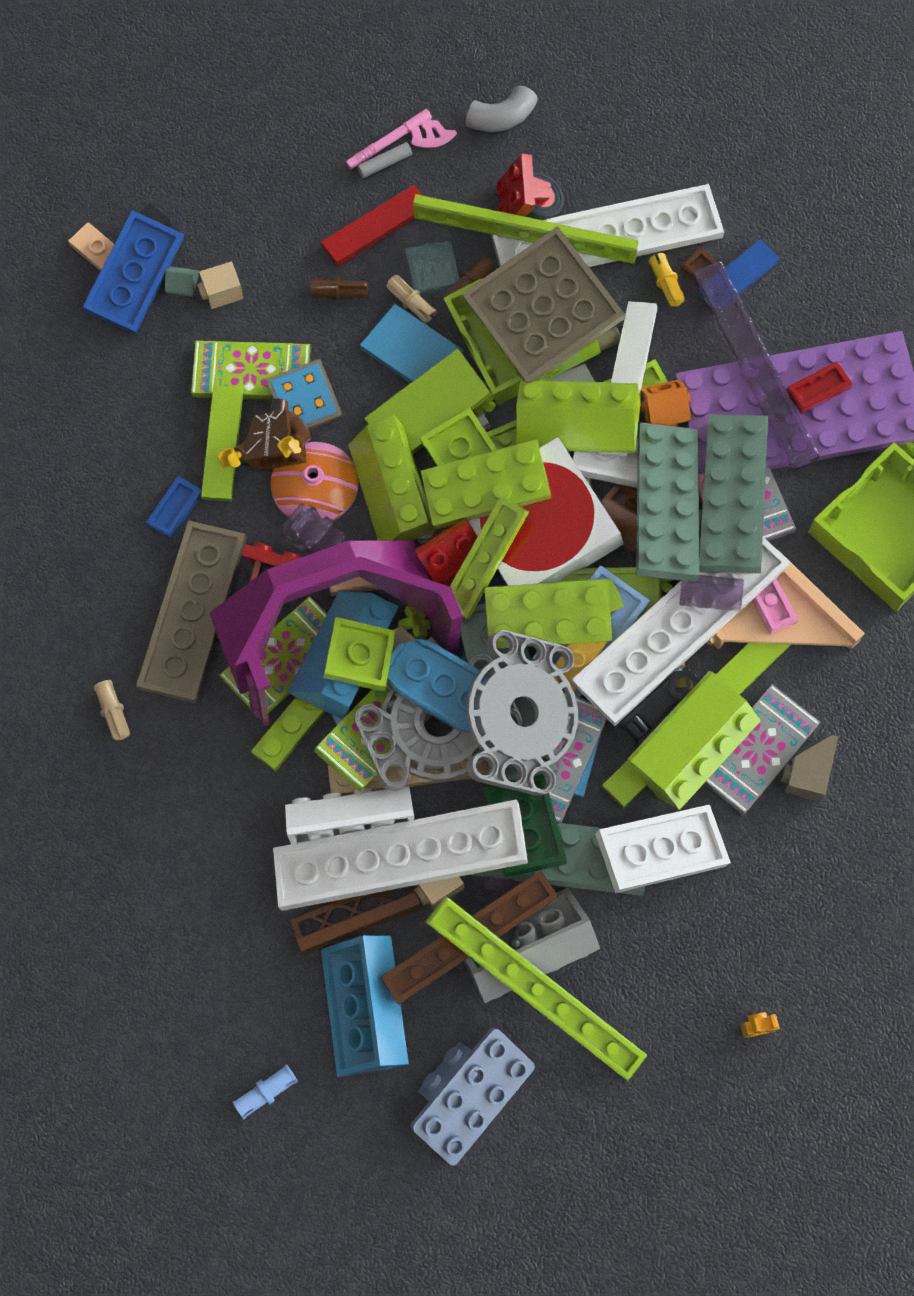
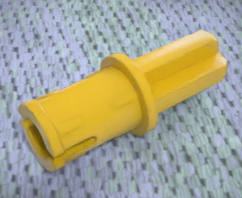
[648,253,685,307]

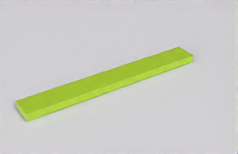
[413,194,639,264]
[601,643,792,809]
[425,896,647,1081]

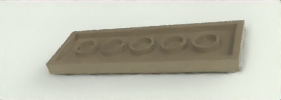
[136,520,247,703]

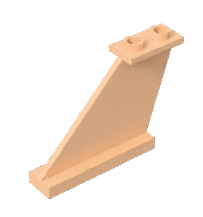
[706,549,865,650]

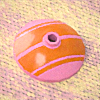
[271,442,359,525]

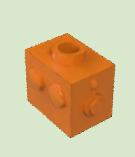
[640,379,691,427]

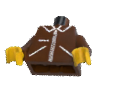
[218,398,311,471]

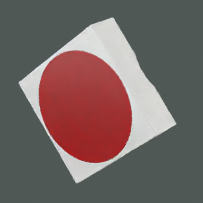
[468,437,624,586]

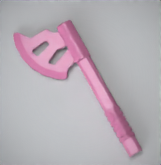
[345,109,457,170]

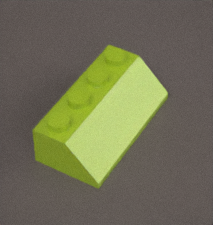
[516,380,641,453]
[348,415,437,541]
[627,671,761,810]

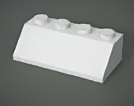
[285,786,414,844]

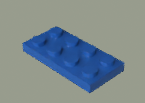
[83,210,184,335]

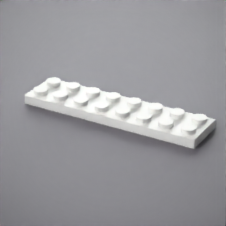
[491,184,724,267]
[572,537,790,726]
[273,800,528,911]

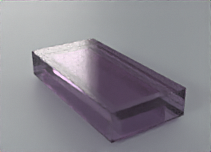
[679,575,744,612]

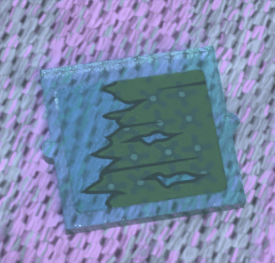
[405,240,460,293]

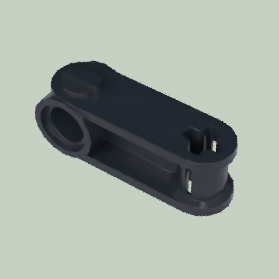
[617,665,699,747]

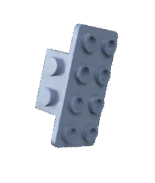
[411,1027,535,1165]

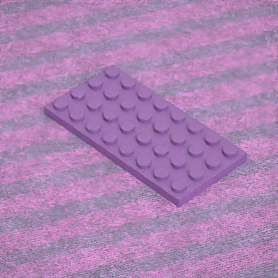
[675,331,914,475]

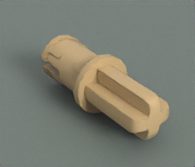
[387,275,437,324]
[94,680,130,740]

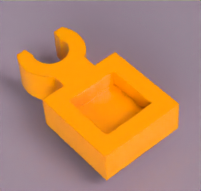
[741,1012,780,1038]

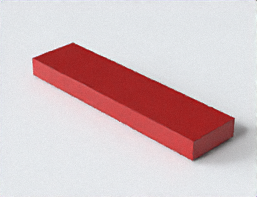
[321,185,423,267]

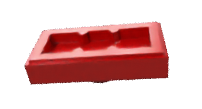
[786,361,853,414]

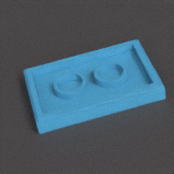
[360,304,463,383]

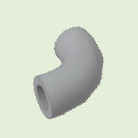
[465,85,538,132]

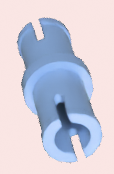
[232,1064,298,1120]

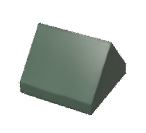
[165,266,199,297]

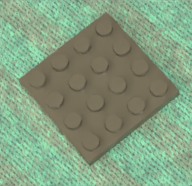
[462,226,625,384]

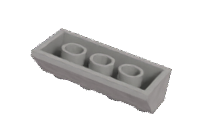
[464,888,600,1003]

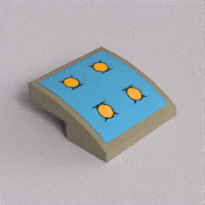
[266,359,343,430]

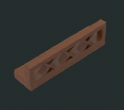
[290,886,421,956]

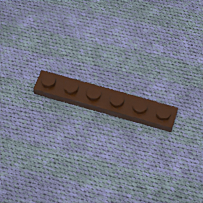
[380,870,558,1005]

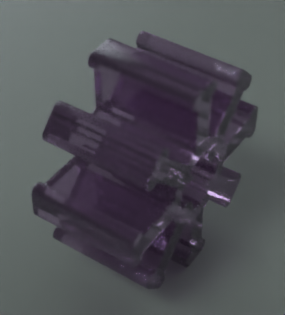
[281,503,346,554]

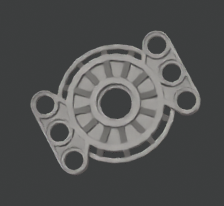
[466,630,578,795]
[355,654,523,790]

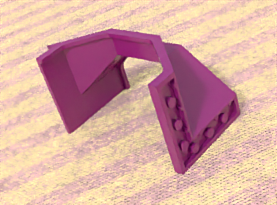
[209,540,463,727]

